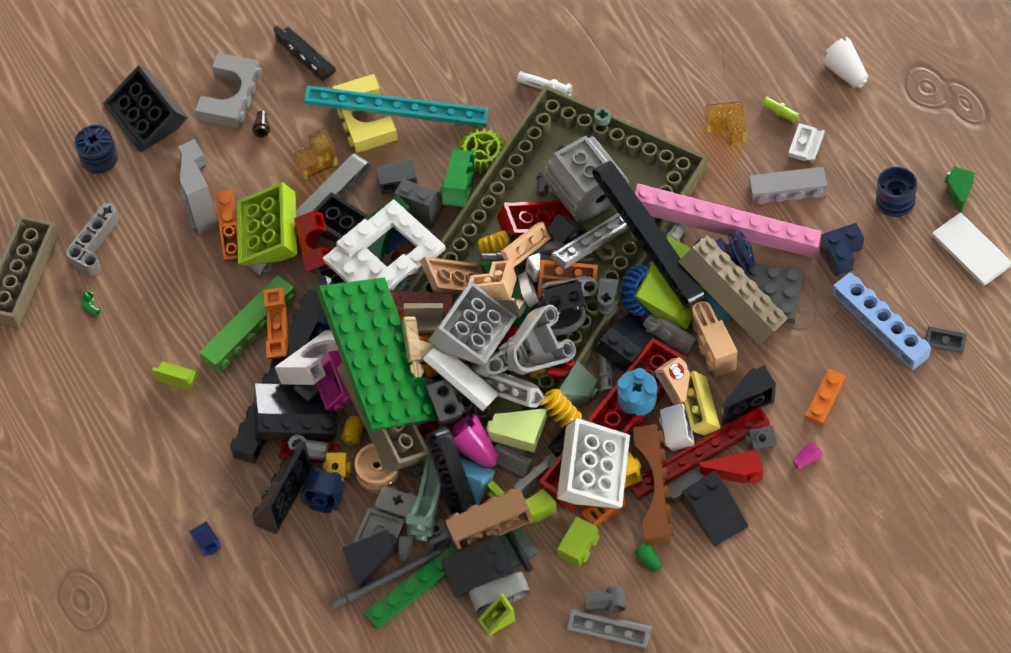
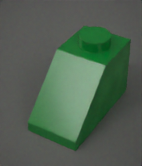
[944,166,975,212]

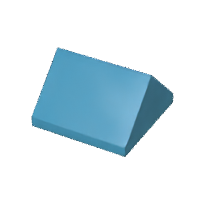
[460,457,495,506]

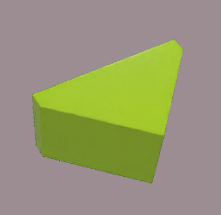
[478,594,515,636]

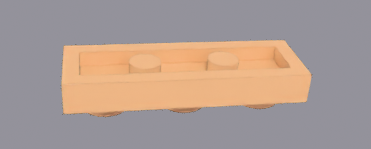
[501,222,551,268]

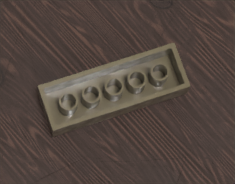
[0,215,59,328]
[678,235,788,346]
[337,363,430,473]

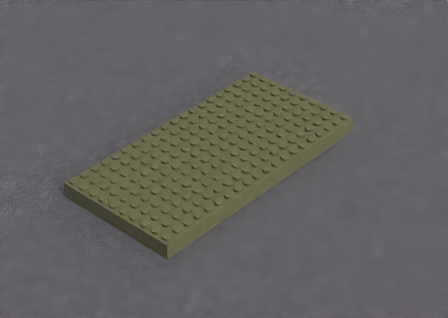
[397,85,708,457]

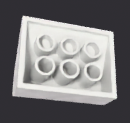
[557,418,630,508]

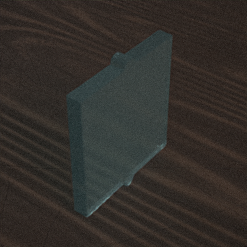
[500,527,538,568]

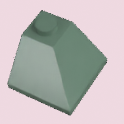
[559,362,599,408]

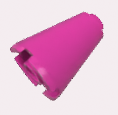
[451,413,499,468]

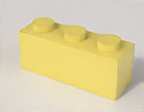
[684,371,720,436]

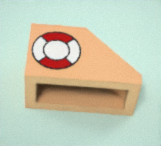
[654,357,690,405]

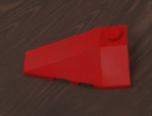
[497,201,573,235]

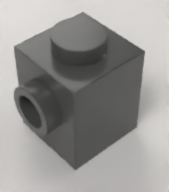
[745,425,777,450]

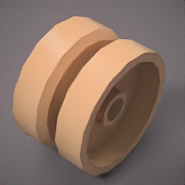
[354,444,399,494]

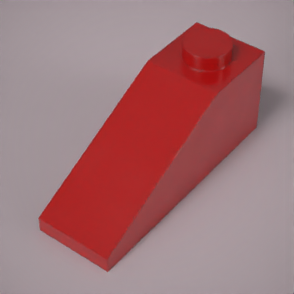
[699,450,763,483]

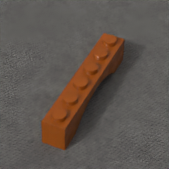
[633,424,673,545]

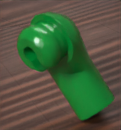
[81,291,101,318]

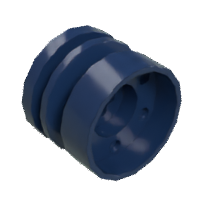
[74,125,118,174]
[876,166,917,217]
[715,229,756,271]

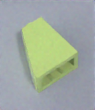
[486,409,547,453]

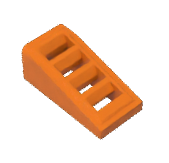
[582,498,626,526]

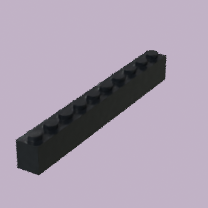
[230,289,326,464]

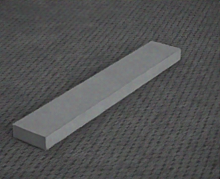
[551,213,629,269]

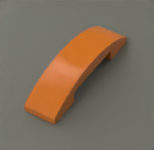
[264,287,288,359]

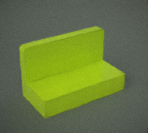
[152,361,198,391]

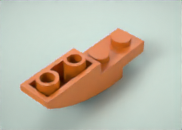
[215,190,238,261]

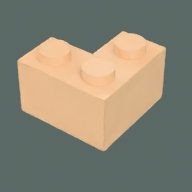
[468,260,517,298]

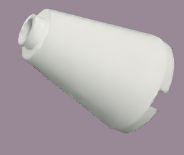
[820,37,868,88]

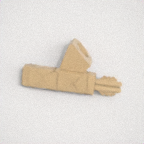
[401,317,435,377]

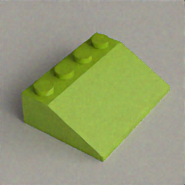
[237,182,297,266]
[634,236,705,330]

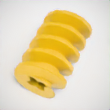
[540,389,582,430]

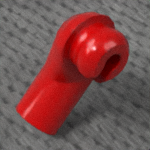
[548,359,575,378]

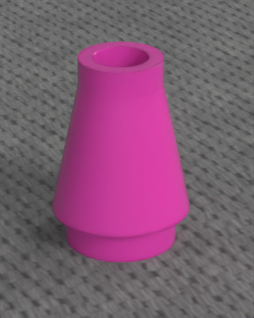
[792,442,822,469]

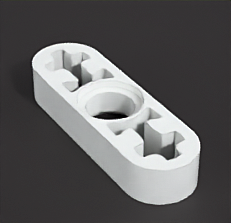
[518,271,539,307]

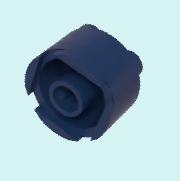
[300,468,345,513]

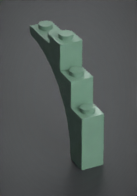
[405,447,444,541]

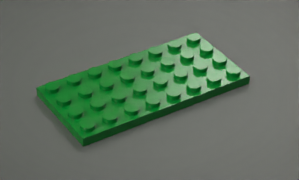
[316,277,438,432]

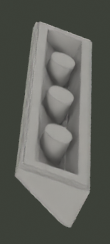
[567,608,652,648]

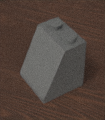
[394,179,445,229]

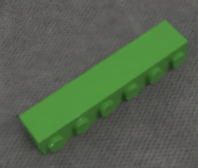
[199,275,296,374]

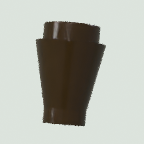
[252,111,270,138]

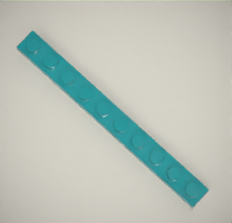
[305,85,488,127]

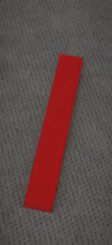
[628,407,770,500]

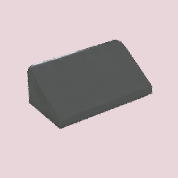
[926,326,967,353]
[668,469,704,505]

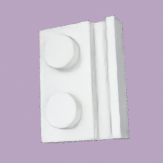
[788,123,825,164]

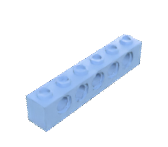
[832,272,931,371]

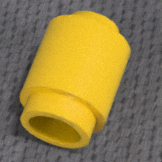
[341,416,364,446]

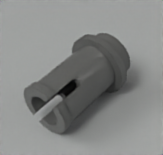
[536,172,549,197]

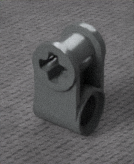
[597,277,619,315]

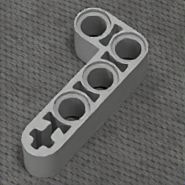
[66,203,119,276]

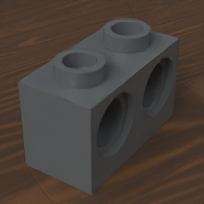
[426,379,465,427]

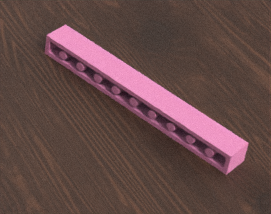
[634,183,821,258]

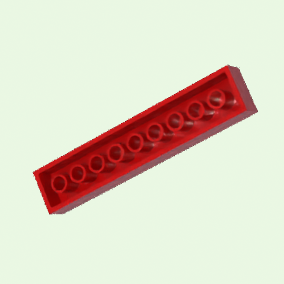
[539,338,685,512]

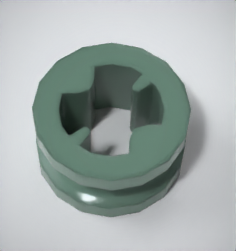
[594,107,611,126]

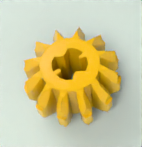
[478,231,511,254]

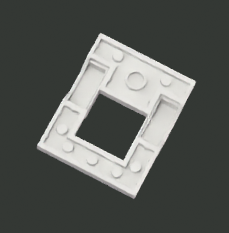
[323,199,446,294]

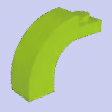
[487,480,556,524]

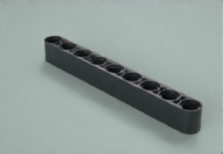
[592,161,705,308]

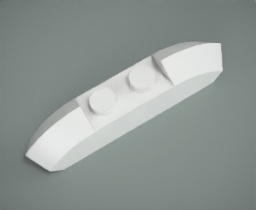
[479,372,545,408]

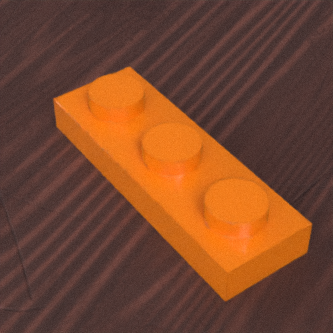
[805,368,846,426]

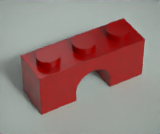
[294,211,331,273]

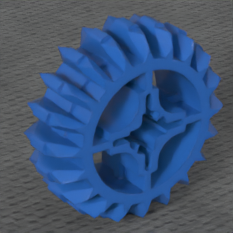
[619,265,653,317]

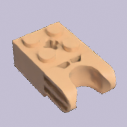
[692,301,738,378]

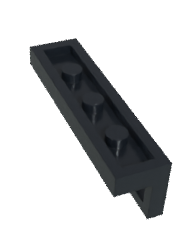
[273,25,336,82]

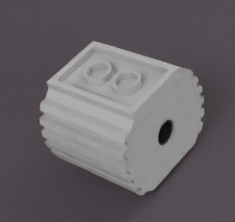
[543,136,629,223]

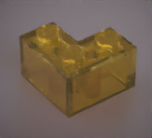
[705,101,747,146]
[293,128,338,179]

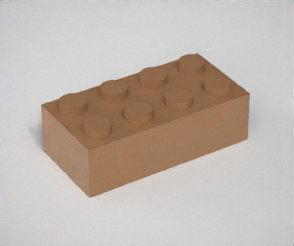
[445,488,533,552]

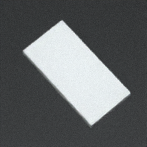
[932,212,1011,287]
[423,346,499,411]

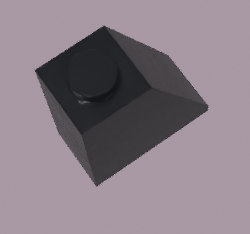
[342,530,398,588]

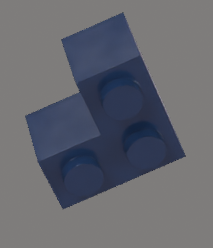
[820,223,864,276]

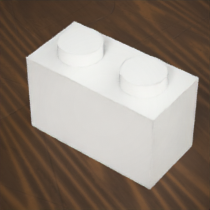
[659,403,695,452]

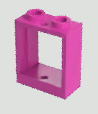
[316,350,352,411]

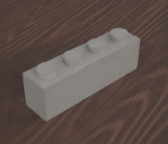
[749,167,827,204]

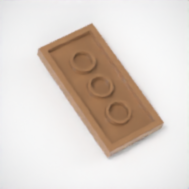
[420,257,485,295]

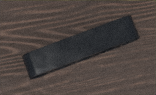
[426,427,476,515]

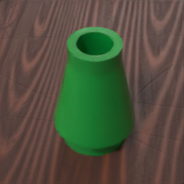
[634,542,663,573]

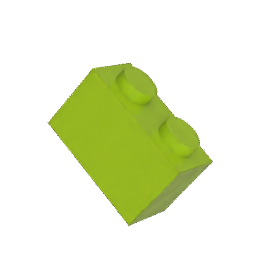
[557,517,600,568]

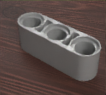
[541,276,598,301]
[468,572,531,613]

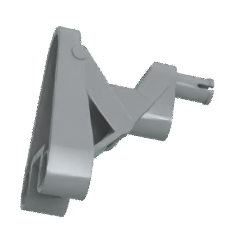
[469,305,576,377]

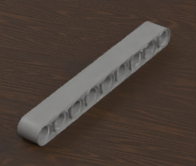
[247,153,370,277]

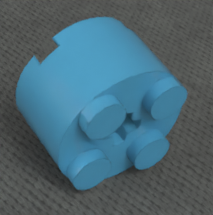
[617,368,657,416]

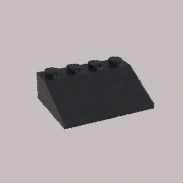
[103,65,188,152]
[254,383,337,442]
[252,441,312,534]

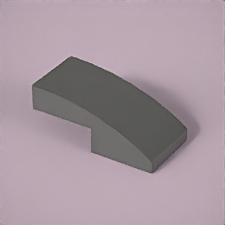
[399,525,415,564]

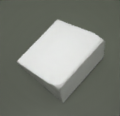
[525,253,540,283]

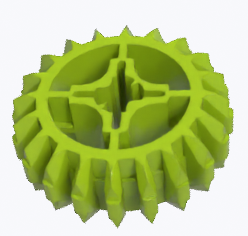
[457,128,505,175]

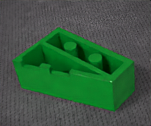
[440,149,475,207]

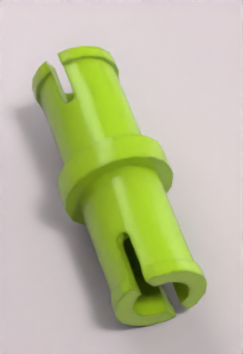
[762,96,799,124]

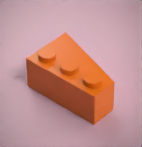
[536,260,598,298]

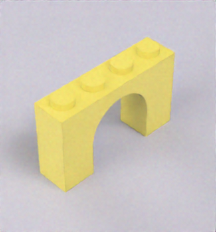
[333,74,398,153]

